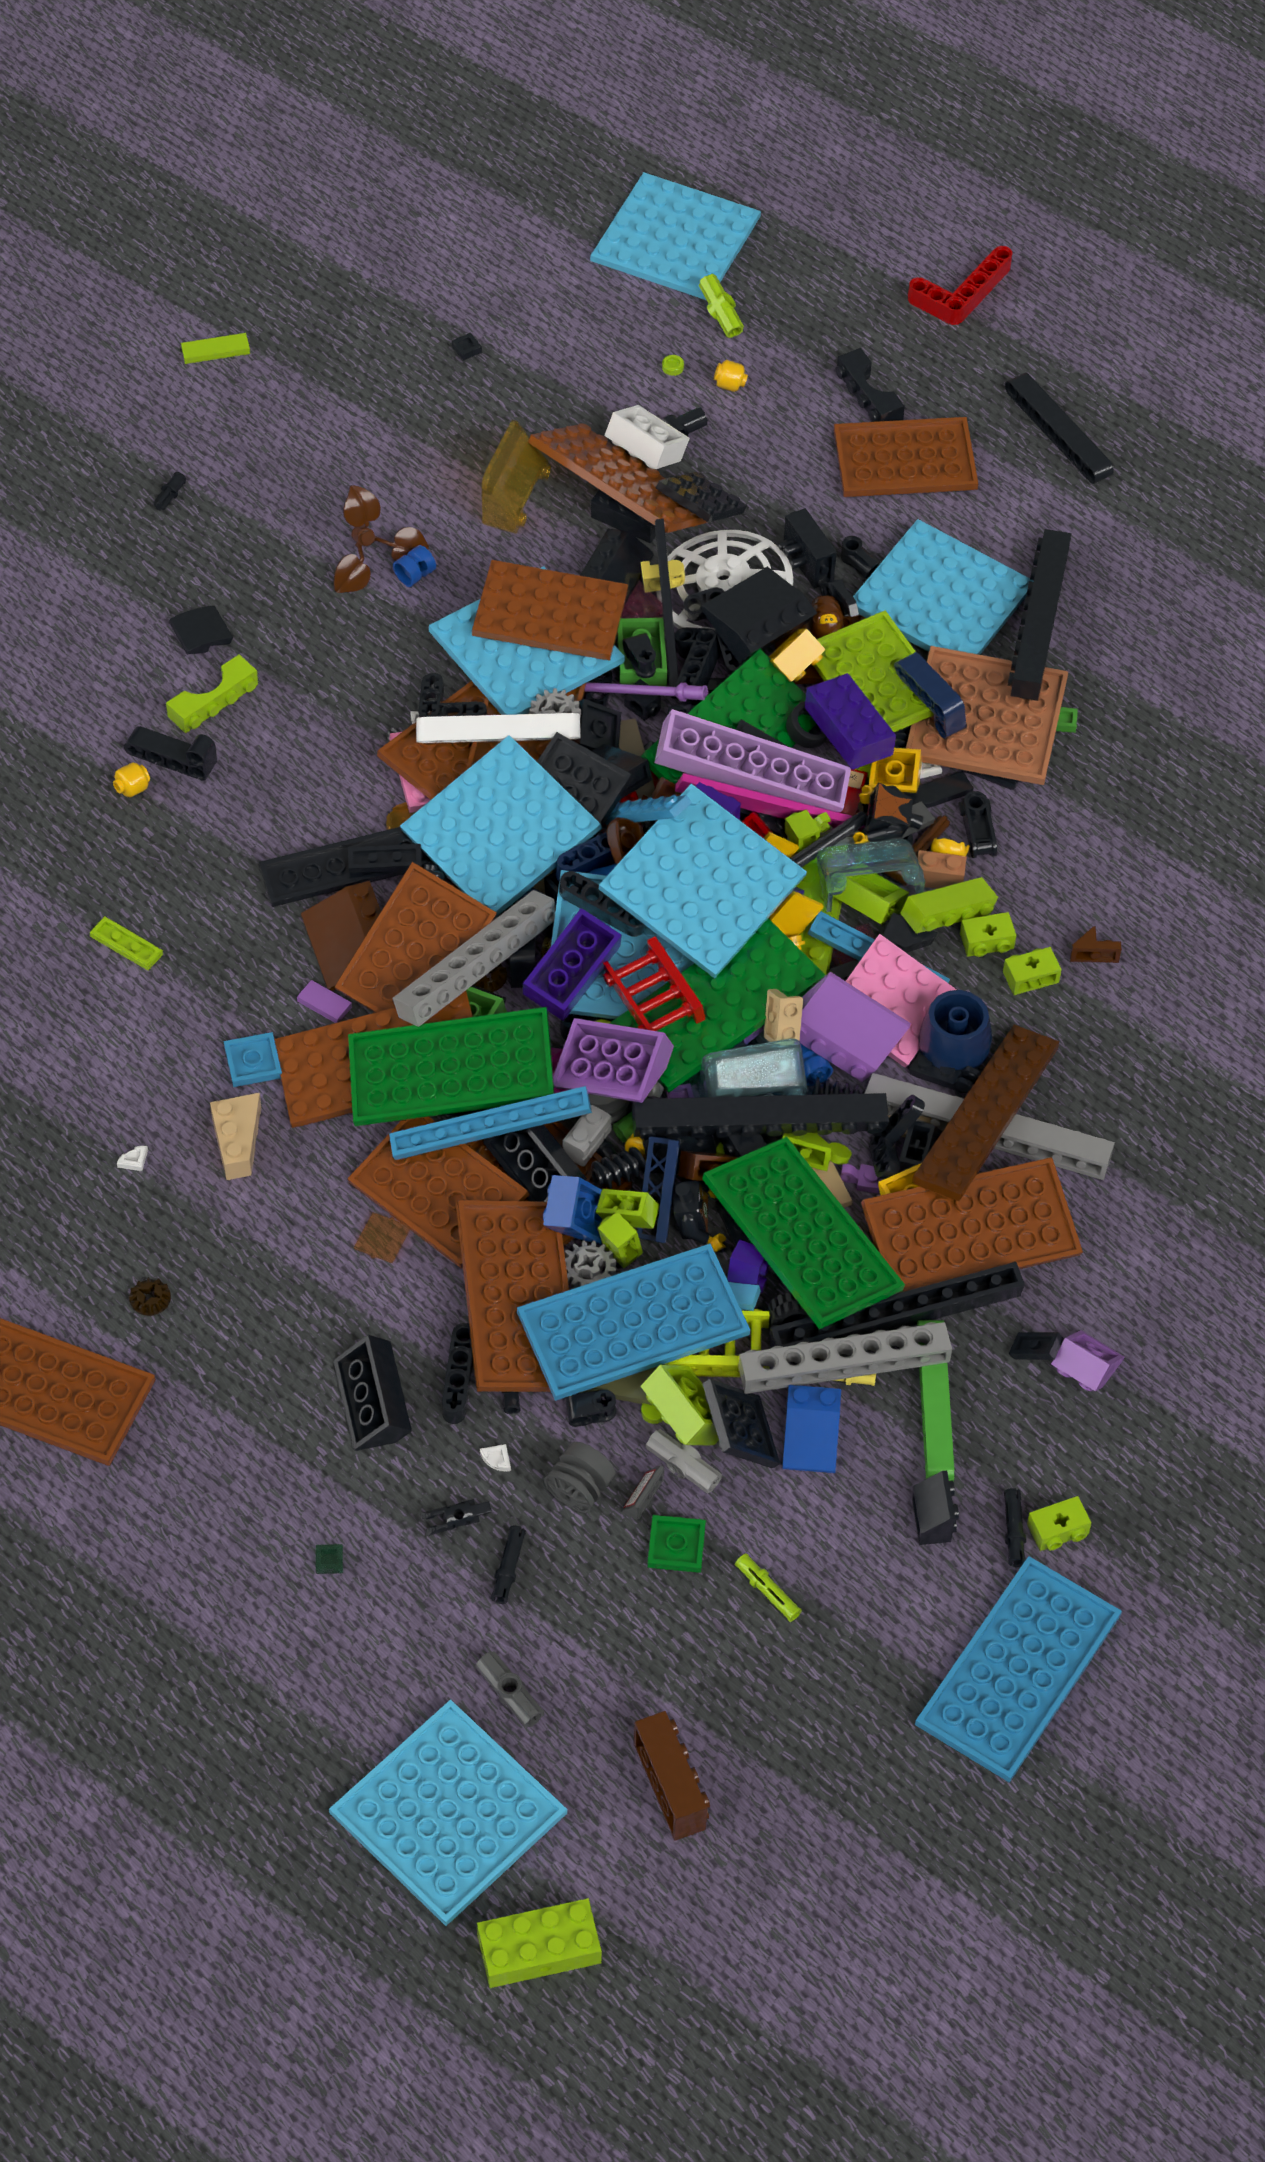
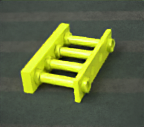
[664,1309,770,1377]

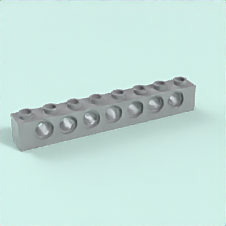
[393,890,556,1027]
[738,1322,952,1394]

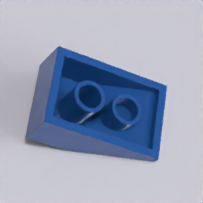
[543,1175,603,1245]
[782,1385,841,1473]

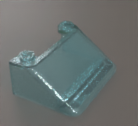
[817,839,925,912]

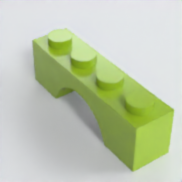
[166,654,258,733]

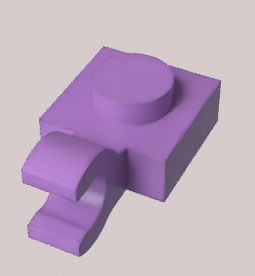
[840,1164,882,1194]

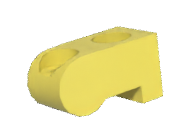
[640,560,685,593]

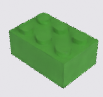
[617,617,667,686]

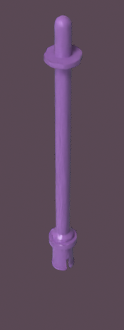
[585,682,708,701]

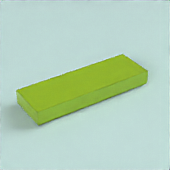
[181,333,250,364]
[90,916,163,971]

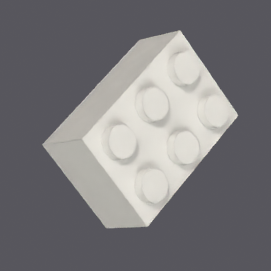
[604,405,690,469]

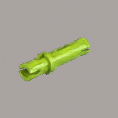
[735,1553,802,1622]

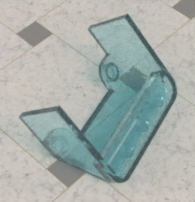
[698,1039,807,1097]

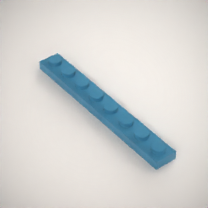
[389,1086,592,1160]

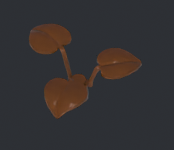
[334,485,429,593]

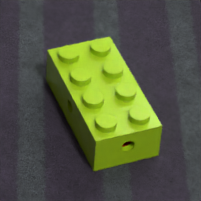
[477,1898,602,1988]

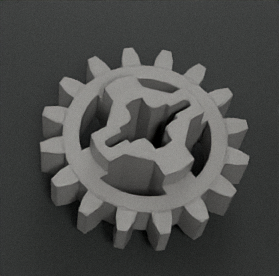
[529,688,581,717]
[565,1241,616,1289]

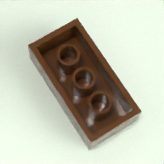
[634,1711,710,1841]

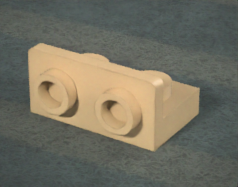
[764,989,803,1047]

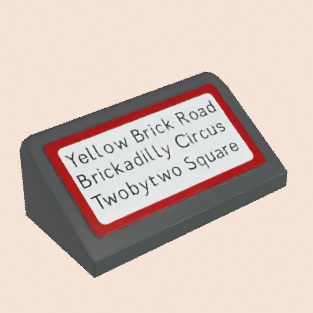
[621,1465,664,1520]

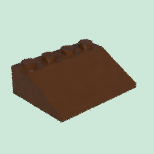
[301,881,381,991]

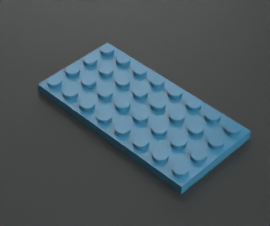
[517,1244,751,1401]
[915,1556,1122,1783]

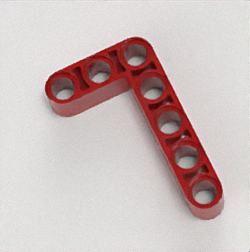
[908,246,1012,325]

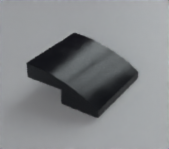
[169,605,233,655]

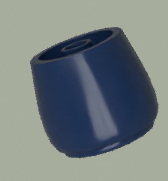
[918,990,992,1071]

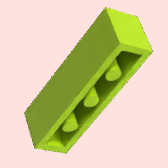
[900,877,998,934]

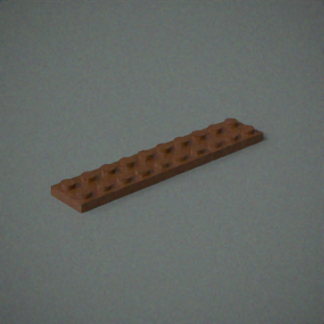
[912,1024,1059,1201]

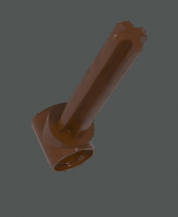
[884,815,950,886]

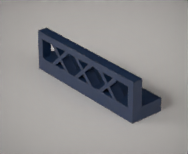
[637,1137,680,1243]

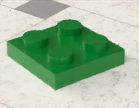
[647,1515,706,1573]

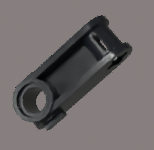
[958,791,997,858]

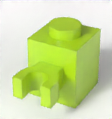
[785,809,831,852]

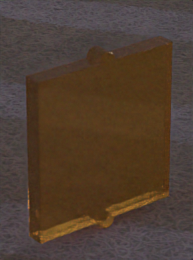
[354,1212,410,1264]

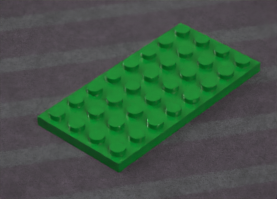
[640,649,817,784]
[609,918,826,1093]
[348,1007,555,1126]
[702,1137,905,1329]

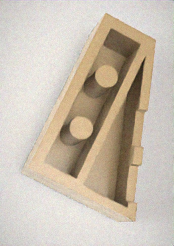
[210,1093,261,1180]

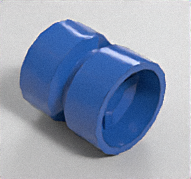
[393,545,436,587]
[789,1043,833,1086]

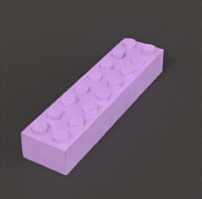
[654,709,851,813]

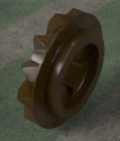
[473,963,507,992]
[129,1277,171,1316]

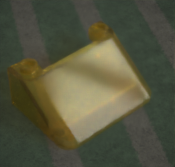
[482,420,551,534]

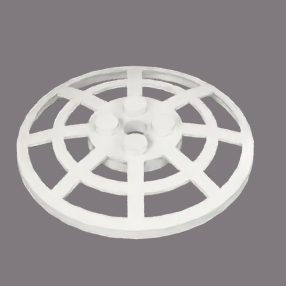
[656,530,794,630]

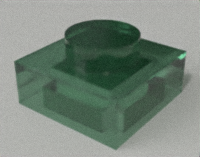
[316,1544,343,1574]

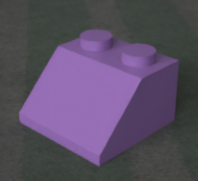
[1051,1330,1125,1391]

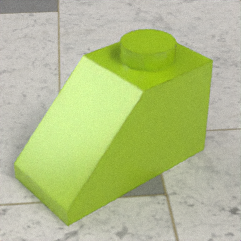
[783,1133,833,1171]

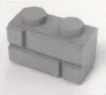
[563,1105,611,1166]

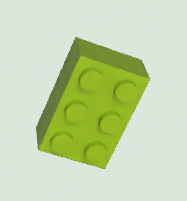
[640,1365,719,1445]

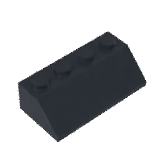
[580,528,654,606]
[483,1124,587,1202]
[333,1335,412,1451]

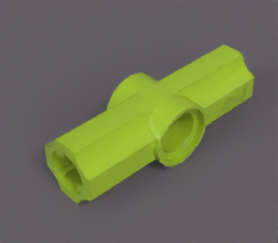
[699,274,744,338]

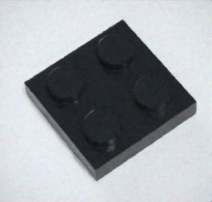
[575,699,622,751]

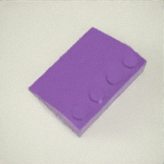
[799,972,911,1082]
[553,1018,674,1103]

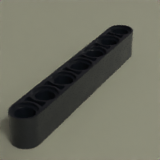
[1005,373,1114,484]

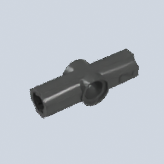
[475,1651,544,1728]

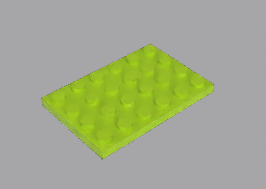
[814,610,934,732]

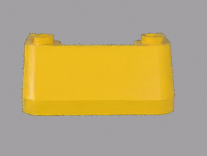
[763,832,824,937]

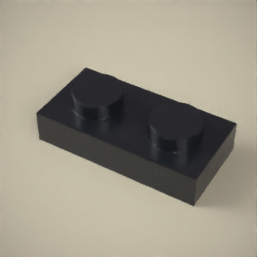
[1009,1332,1064,1360]

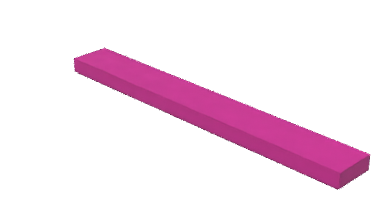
[675,773,865,832]

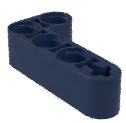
[894,652,966,739]
[556,832,615,881]

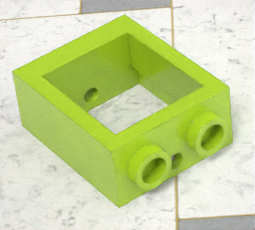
[832,865,909,924]

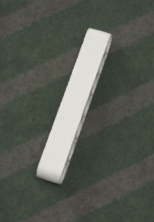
[416,713,580,743]

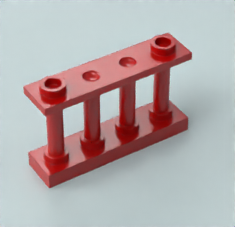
[602,936,706,1031]

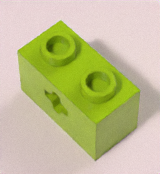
[960,912,1016,957]
[1003,947,1062,995]
[596,1189,660,1229]
[598,1212,643,1268]
[1027,1496,1091,1551]

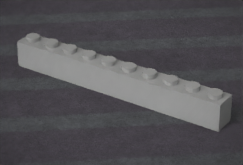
[865,1073,1115,1180]

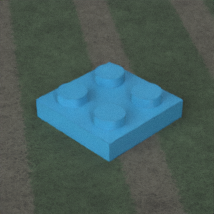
[224,1032,282,1087]

